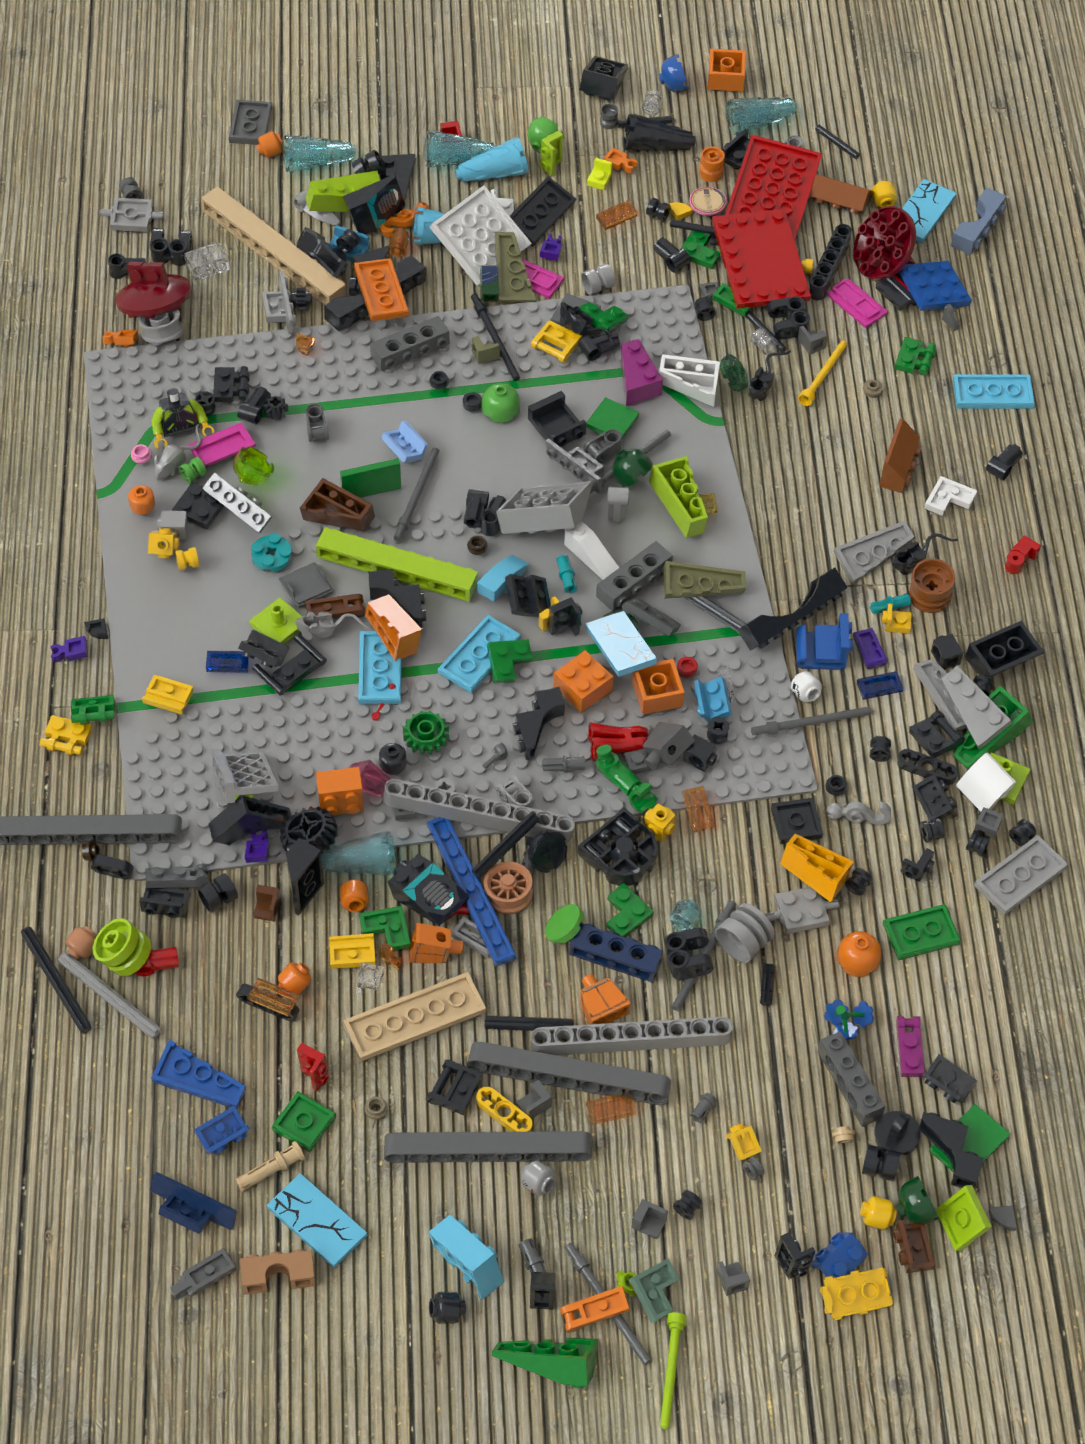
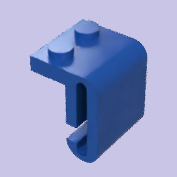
[796,613,853,670]

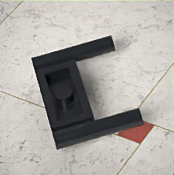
[252,634,327,696]

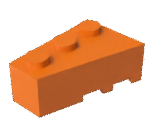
[365,595,422,661]

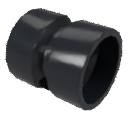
[352,150,386,175]
[197,873,238,913]
[862,1144,901,1182]

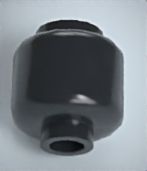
[379,743,407,775]
[429,1292,466,1324]

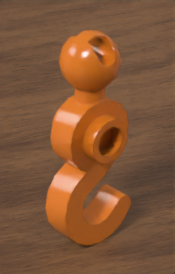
[379,202,429,237]

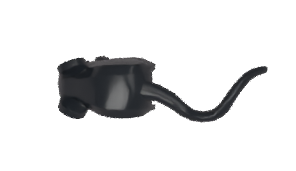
[560,302,615,345]
[748,350,791,401]
[891,533,958,575]

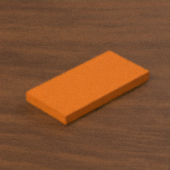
[354,258,409,321]

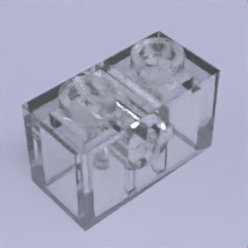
[184,242,230,281]

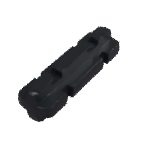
[760,963,775,1006]

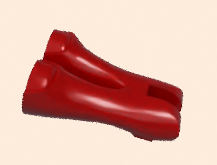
[588,722,649,761]

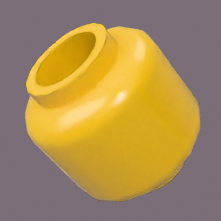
[872,181,898,208]
[860,1196,897,1230]

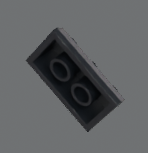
[965,620,1044,677]
[286,838,324,916]

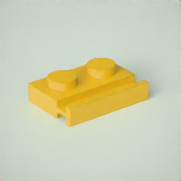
[142,675,194,715]
[329,934,376,969]

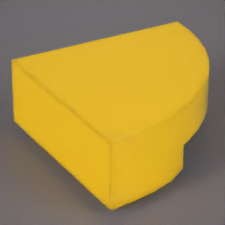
[669,202,693,220]

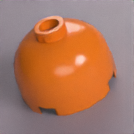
[837,931,882,977]

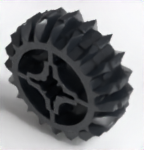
[280,806,338,855]

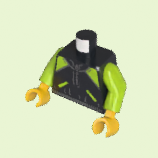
[151,388,214,449]

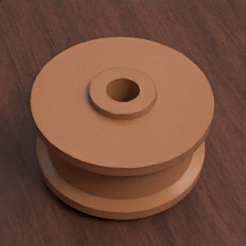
[484,861,533,914]

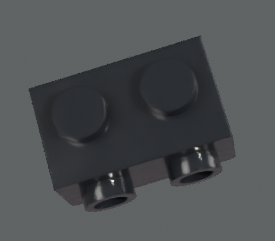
[238,630,289,668]
[139,888,190,918]
[922,1054,977,1104]

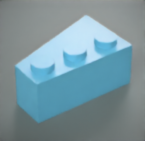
[428,1215,504,1300]

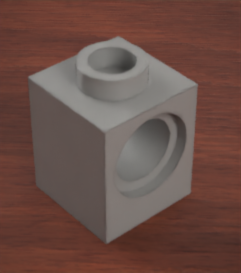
[157,511,188,540]

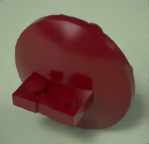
[853,206,916,281]
[115,261,192,319]

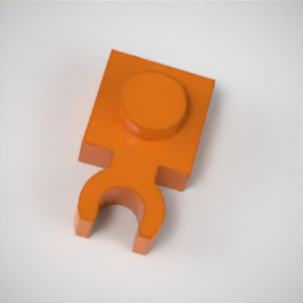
[603,147,638,174]
[102,329,139,347]

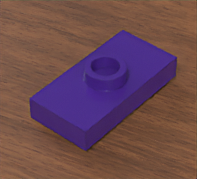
[852,628,887,669]

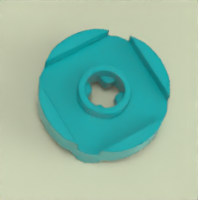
[251,533,292,572]

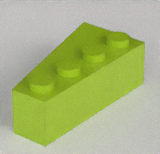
[305,171,380,212]
[649,456,708,538]

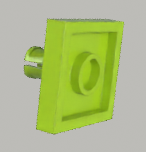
[249,597,302,644]
[990,752,1030,805]
[936,1185,992,1251]

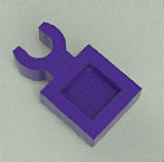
[540,234,562,261]
[51,636,88,662]
[245,830,270,863]

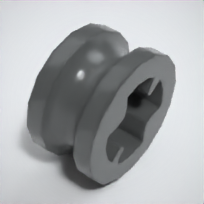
[742,1157,765,1181]

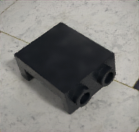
[528,391,587,447]

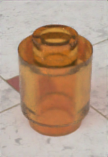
[388,228,410,257]

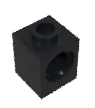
[931,634,963,670]
[683,734,718,772]

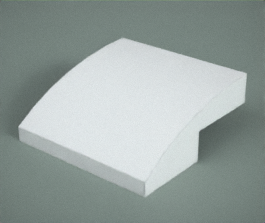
[956,753,1016,811]

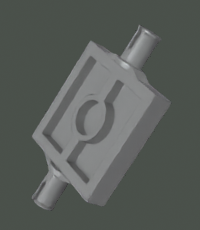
[99,198,164,232]
[764,887,839,934]

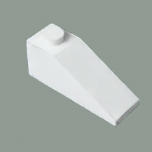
[564,521,619,580]

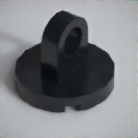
[525,829,567,873]
[874,1111,920,1155]

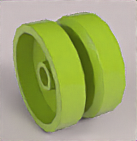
[93,918,151,977]

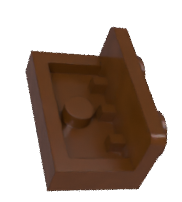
[893,1220,935,1273]

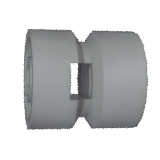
[581,263,616,295]

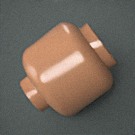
[65,925,97,960]

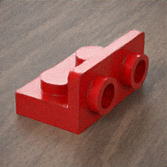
[297,1042,329,1091]

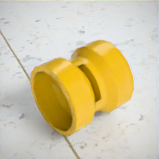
[175,547,199,571]

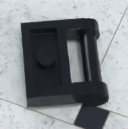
[909,711,965,758]
[426,1060,482,1115]

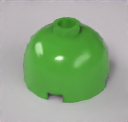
[527,117,564,152]
[481,383,520,423]

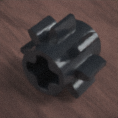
[291,287,312,310]
[264,396,289,421]

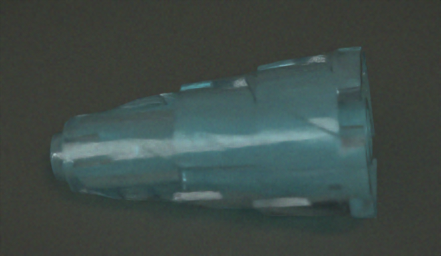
[725,97,797,136]
[425,130,496,168]
[283,135,356,173]
[321,831,396,875]

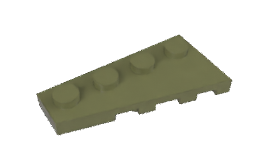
[494,232,536,303]
[664,561,746,599]

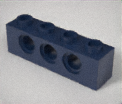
[569,923,663,983]

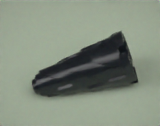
[623,113,696,152]

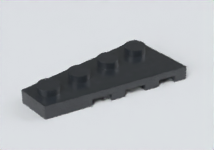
[381,154,416,214]

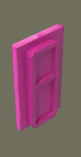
[522,259,564,299]
[827,279,888,328]
[188,422,256,467]

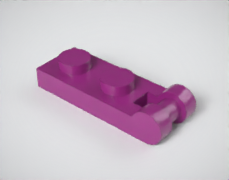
[896,1016,924,1077]

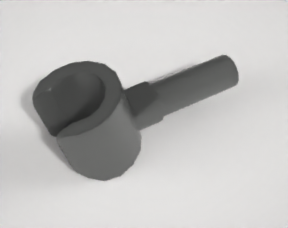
[482,743,508,769]

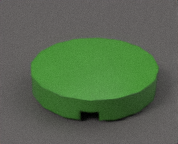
[545,904,584,944]

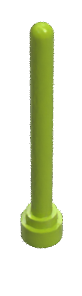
[660,1312,687,1430]

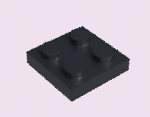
[172,482,224,529]
[771,798,823,844]

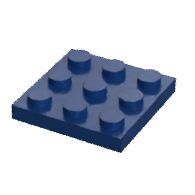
[899,261,972,311]

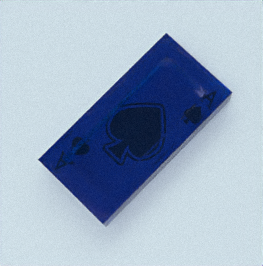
[206,651,249,673]
[857,671,903,700]

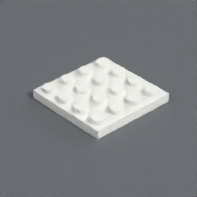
[429,185,532,286]

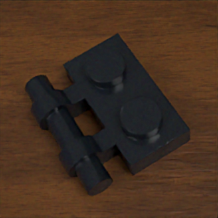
[213,366,250,402]

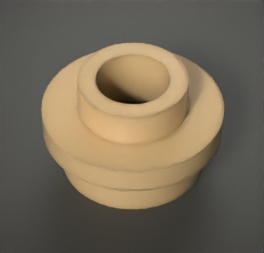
[832,1126,855,1143]

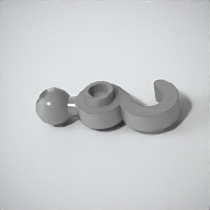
[826,801,891,825]

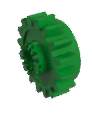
[403,711,449,755]

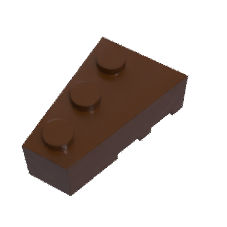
[300,478,375,532]

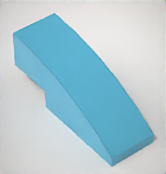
[477,555,529,602]

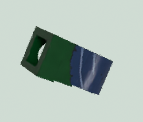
[480,265,500,302]

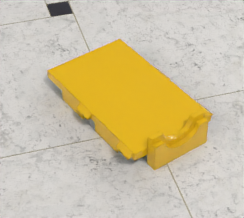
[819,1267,893,1321]

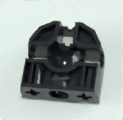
[578,807,658,886]

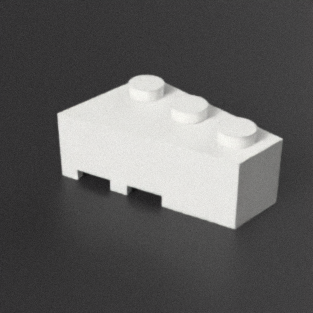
[659,354,720,407]

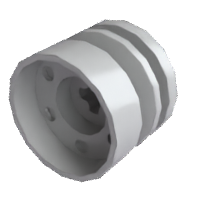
[715,903,775,963]

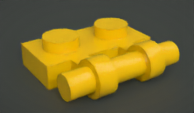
[40,715,93,755]

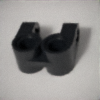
[150,228,192,266]
[766,296,810,339]
[664,927,714,981]

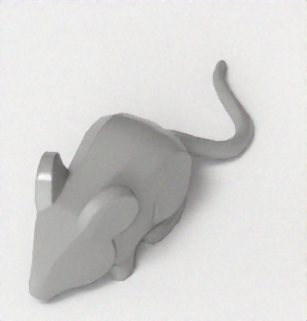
[154,424,201,480]
[296,612,372,640]

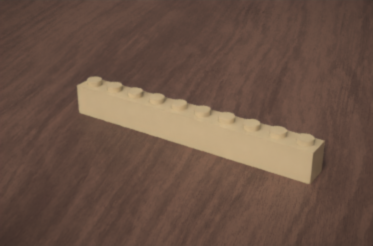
[201,186,346,305]

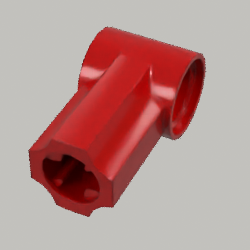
[135,947,179,977]

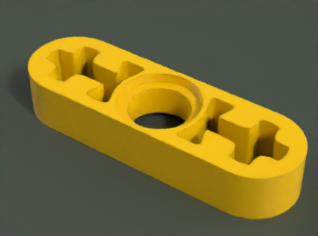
[477,1087,532,1132]

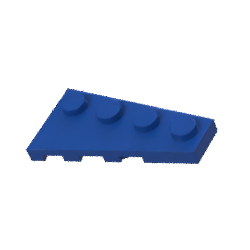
[151,1039,246,1109]

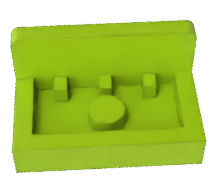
[540,130,563,176]

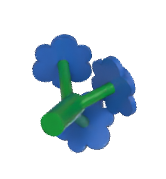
[824,999,874,1040]

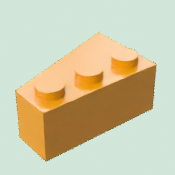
[780,834,854,902]

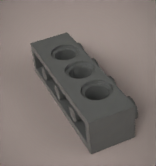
[370,316,450,372]
[596,541,673,611]
[817,1031,885,1127]

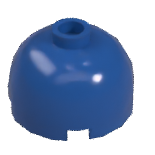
[658,54,689,92]

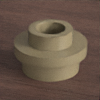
[863,380,883,398]
[364,1097,388,1120]

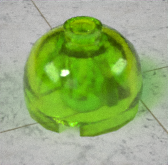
[233,446,275,485]

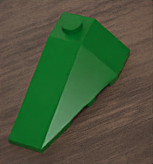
[953,686,1033,770]
[492,1338,598,1388]

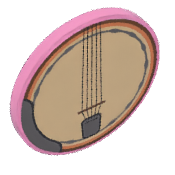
[689,187,727,216]

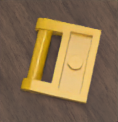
[531,320,582,363]

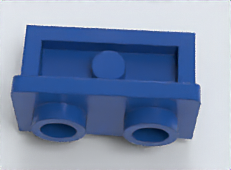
[193,1105,250,1155]
[811,1232,869,1278]

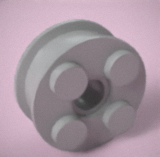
[138,309,184,346]

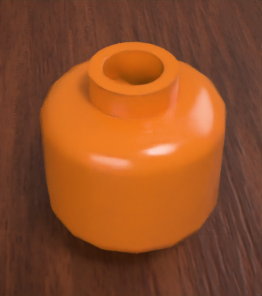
[256,131,285,158]
[128,485,155,515]
[340,879,369,912]
[278,962,311,996]

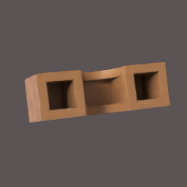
[240,1249,315,1295]

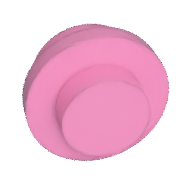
[131,444,151,463]

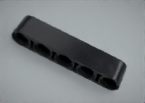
[809,224,852,300]

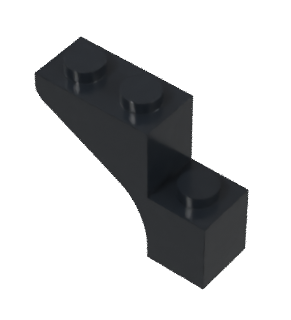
[296,226,348,278]
[368,570,426,630]
[512,687,565,760]
[919,1112,984,1189]

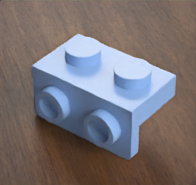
[381,420,428,463]

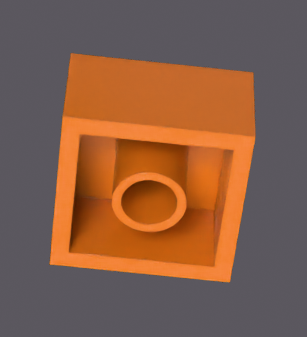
[708,48,746,92]
[553,650,613,713]
[632,659,685,715]
[316,767,364,816]

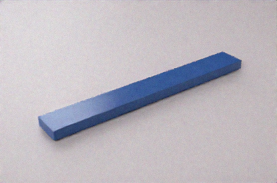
[427,817,516,967]

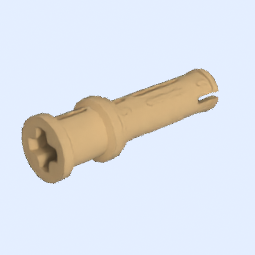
[235,1141,305,1192]

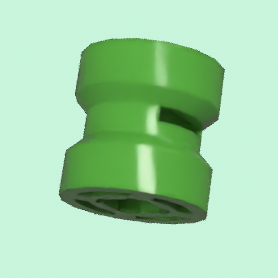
[179,457,207,484]

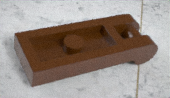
[305,594,366,619]

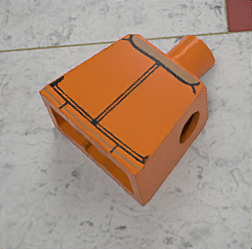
[410,923,463,963]
[580,974,631,1025]

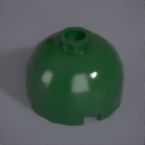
[612,449,653,487]
[896,1176,939,1225]

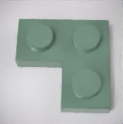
[629,1258,680,1323]

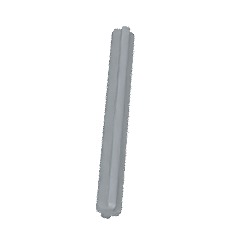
[58,952,161,1038]

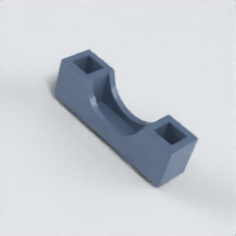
[951,187,1007,255]

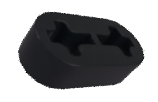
[91,855,134,880]

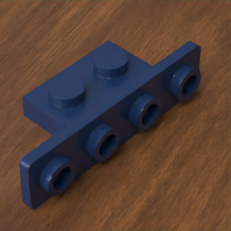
[150,1172,237,1234]

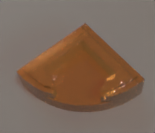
[296,333,315,356]
[380,942,403,970]

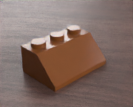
[810,174,872,214]
[879,418,922,493]

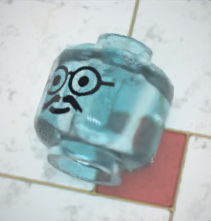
[669,899,702,932]

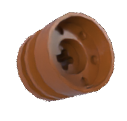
[909,558,955,613]

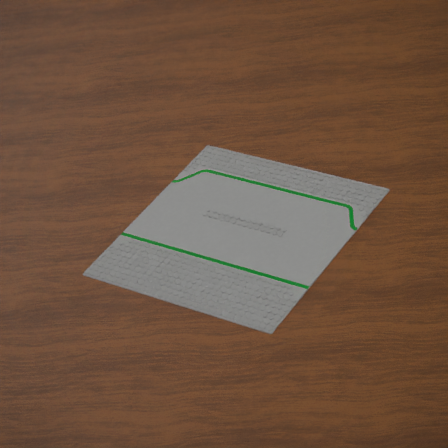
[84,285,817,881]

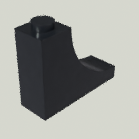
[208,795,292,846]

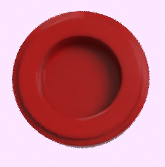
[677,657,698,678]

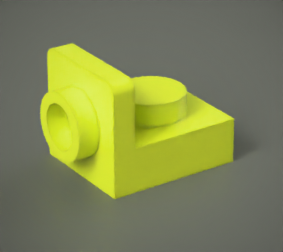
[587,158,612,190]

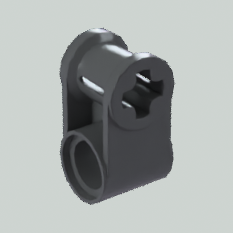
[306,403,329,442]
[584,429,622,464]

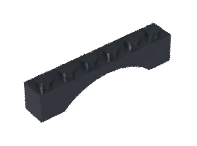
[324,255,426,331]
[737,567,848,651]

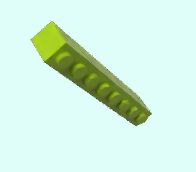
[316,527,478,602]

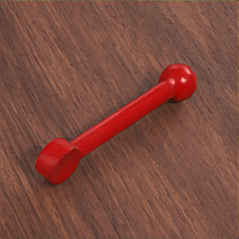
[371,684,396,721]

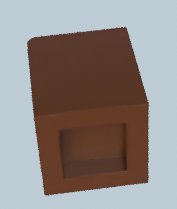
[253,885,281,922]

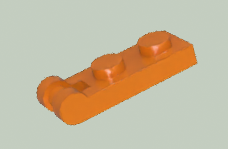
[560,1286,631,1333]

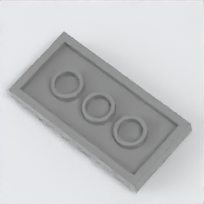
[974,835,1068,915]

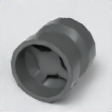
[600,103,618,129]
[119,177,143,199]

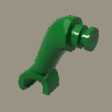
[596,745,658,813]

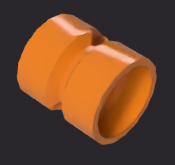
[699,147,725,182]

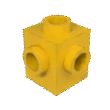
[148,528,180,558]
[644,803,676,843]

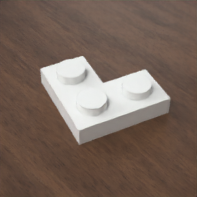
[924,476,977,516]

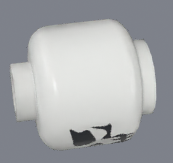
[791,671,822,702]

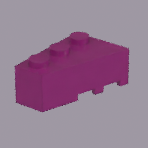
[620,339,663,406]

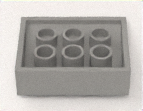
[496,481,592,535]

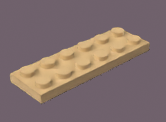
[343,972,486,1062]

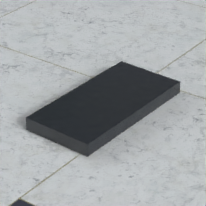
[510,176,577,247]

